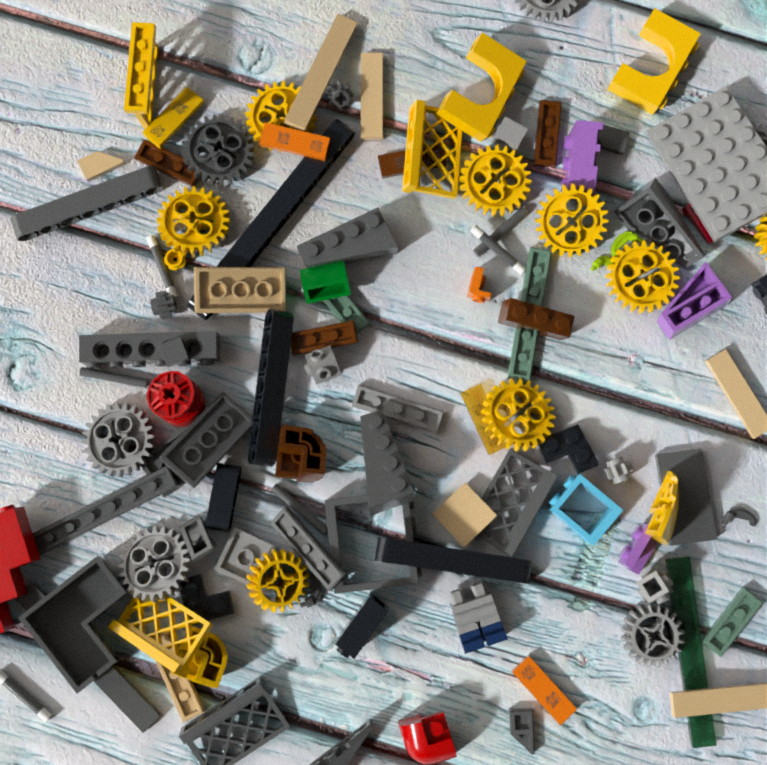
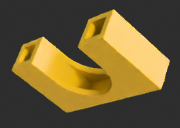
[607,8,701,115]
[436,32,527,142]

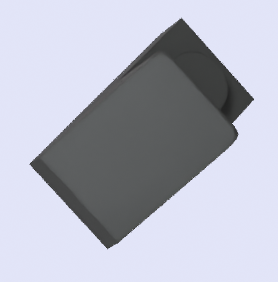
[179,515,217,562]

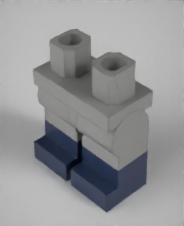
[450,581,508,654]

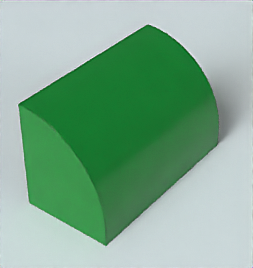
[300,260,351,304]

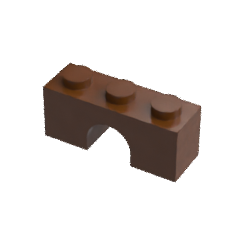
[498,298,575,340]

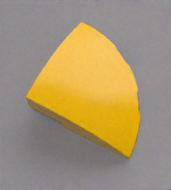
[645,471,679,545]

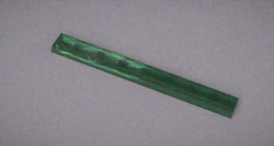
[665,556,717,748]

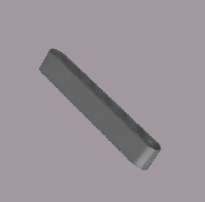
[10,166,163,241]

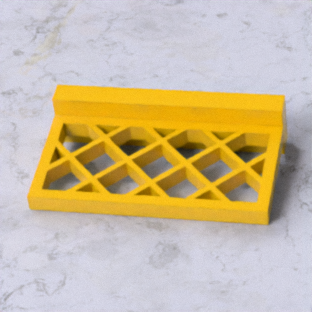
[124,22,158,130]
[402,99,462,199]
[108,581,213,678]

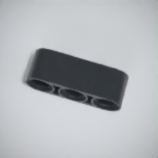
[206,463,242,532]

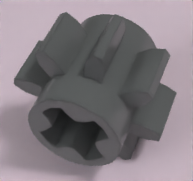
[325,79,354,110]
[150,290,177,320]

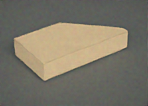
[77,151,125,182]

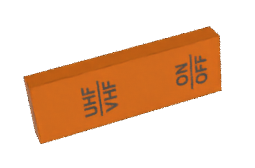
[259,122,330,161]
[512,655,577,726]

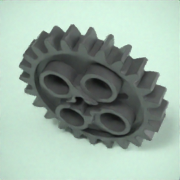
[182,114,254,186]

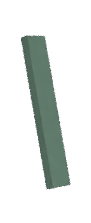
[507,247,552,382]

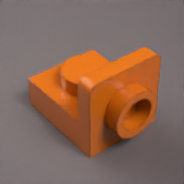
[467,266,492,303]

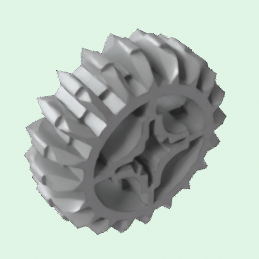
[620,603,685,668]

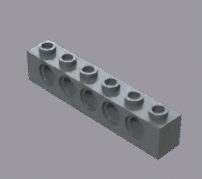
[79,331,220,369]

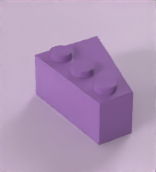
[561,120,604,201]
[657,261,732,340]

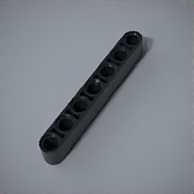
[248,308,294,467]
[374,537,532,584]

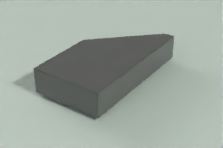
[598,125,630,155]
[509,708,535,755]

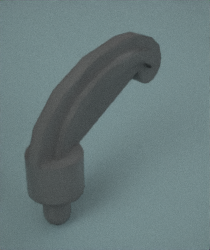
[722,508,757,526]
[300,573,321,608]

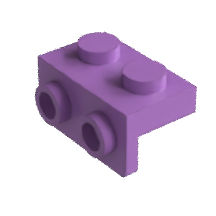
[618,523,658,574]

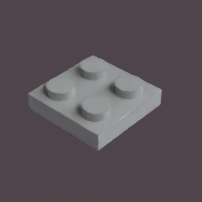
[214,527,277,584]

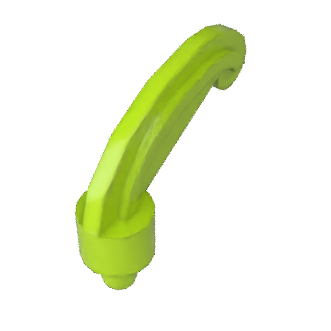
[610,231,643,257]
[591,256,624,273]

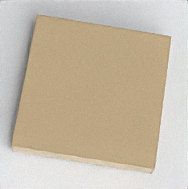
[432,483,497,548]

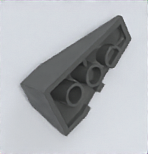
[614,177,705,268]
[309,719,373,765]

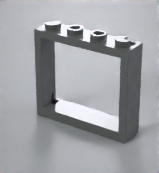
[325,495,422,594]

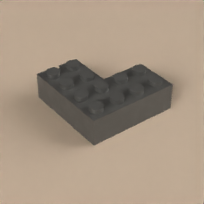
[18,556,129,694]

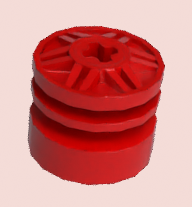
[147,371,206,427]

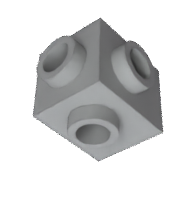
[304,345,342,385]
[636,569,674,605]

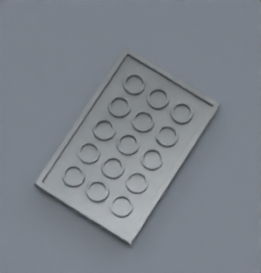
[646,86,767,243]

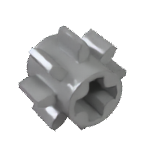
[603,456,634,484]

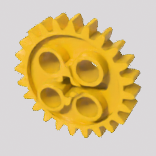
[245,81,317,153]
[459,144,532,217]
[534,183,609,257]
[156,186,231,257]
[605,240,680,314]
[481,378,556,452]

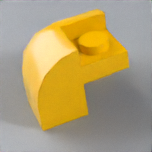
[171,626,228,688]

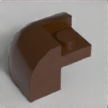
[275,425,326,483]

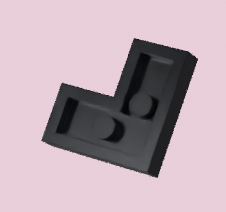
[537,424,599,474]
[180,574,235,625]

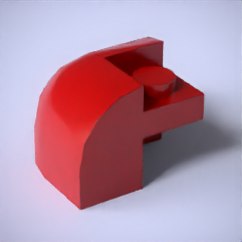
[398,711,457,764]

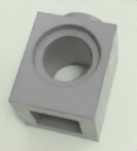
[492,116,528,154]

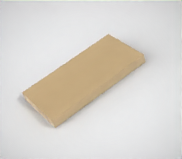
[194,267,286,313]

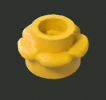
[164,249,186,270]

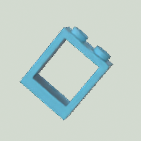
[547,474,623,546]

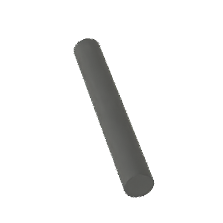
[473,207,528,257]
[79,367,149,388]
[271,483,328,535]

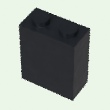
[335,593,389,659]

